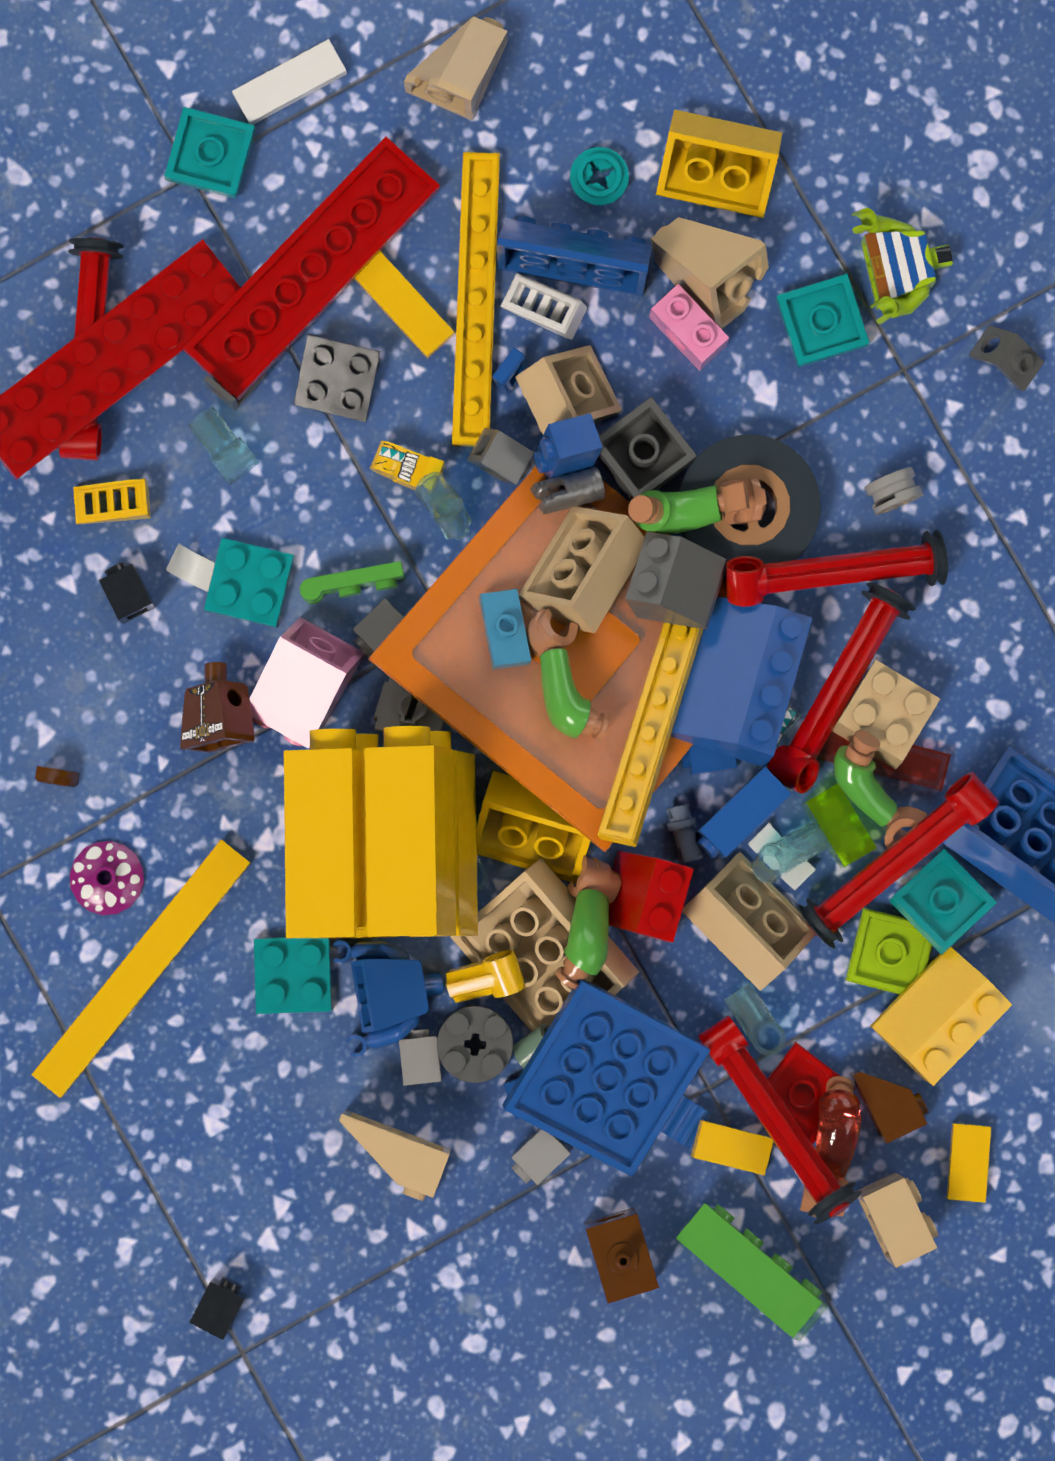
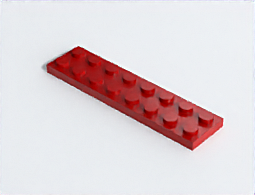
[183,136,440,401]
[0,239,241,480]

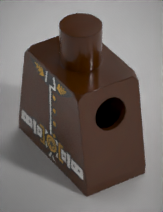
[180,662,255,753]

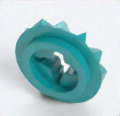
[570,147,629,207]

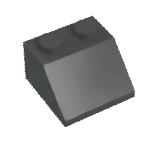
[625,532,728,630]

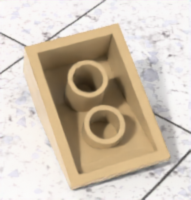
[339,1110,451,1201]

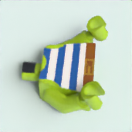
[852,208,953,324]

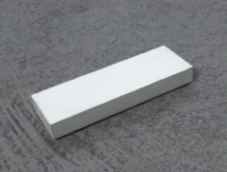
[232,39,347,125]

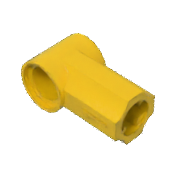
[446,950,526,1003]

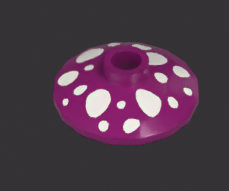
[69,841,144,915]

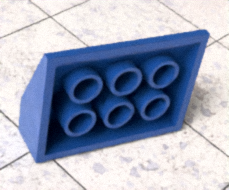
[497,216,652,297]
[670,596,812,767]
[943,746,1055,924]

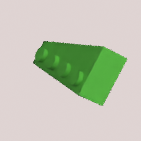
[676,1203,829,1341]

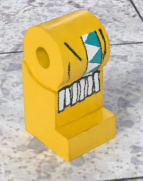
[370,441,445,498]

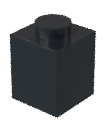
[99,562,156,624]
[189,1276,247,1340]

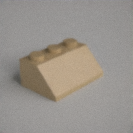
[518,506,645,633]
[682,852,816,991]

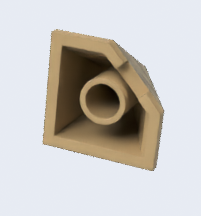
[404,16,508,121]
[651,217,769,329]

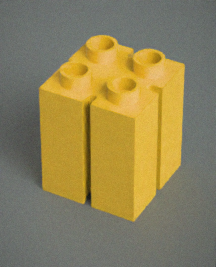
[284,726,478,938]

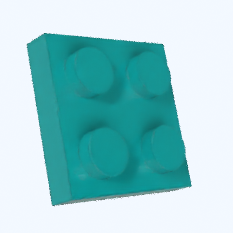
[164,106,256,199]
[775,274,870,368]
[204,538,295,628]
[889,849,997,955]
[254,938,332,1014]

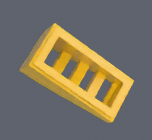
[73,478,151,525]

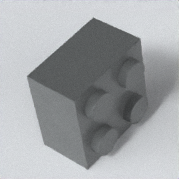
[598,397,697,501]

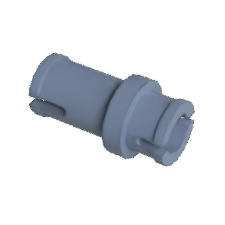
[666,803,703,863]

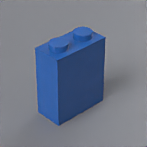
[696,767,791,859]

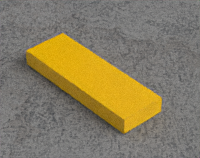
[354,251,455,359]

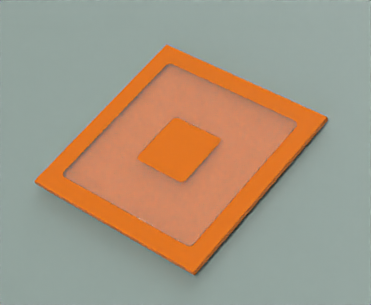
[369,466,727,852]

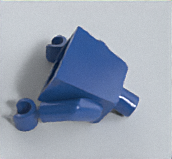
[333,940,444,1057]

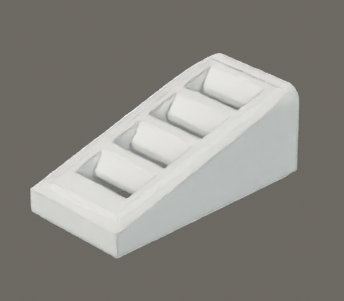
[501,273,587,340]

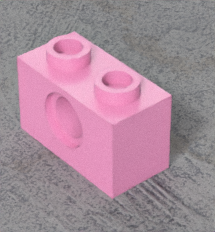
[649,284,729,371]

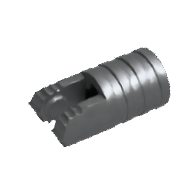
[530,467,605,515]

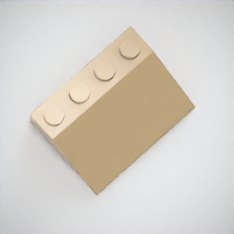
[451,858,639,1032]

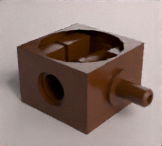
[584,1207,659,1303]

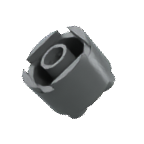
[437,1006,513,1083]

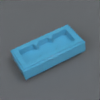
[479,589,531,670]

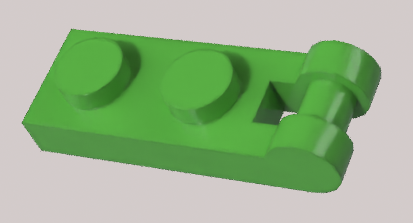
[300,561,405,604]

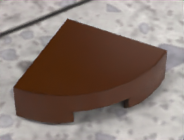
[35,766,79,787]

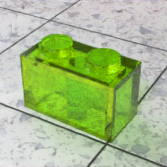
[802,783,877,868]

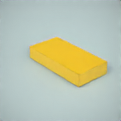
[691,1120,773,1176]
[946,1123,991,1203]

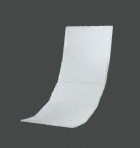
[166,543,215,592]
[748,823,816,890]

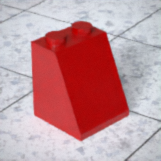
[609,850,694,943]

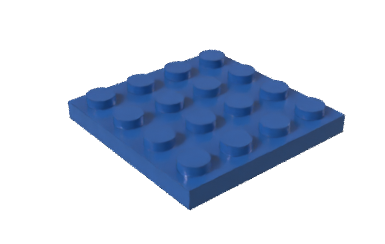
[502,979,710,1177]

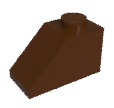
[849,1070,929,1144]

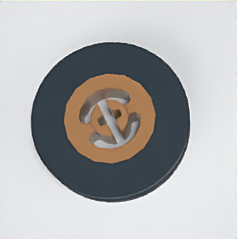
[680,435,821,576]

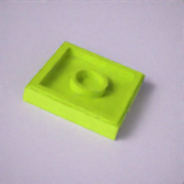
[845,908,932,994]

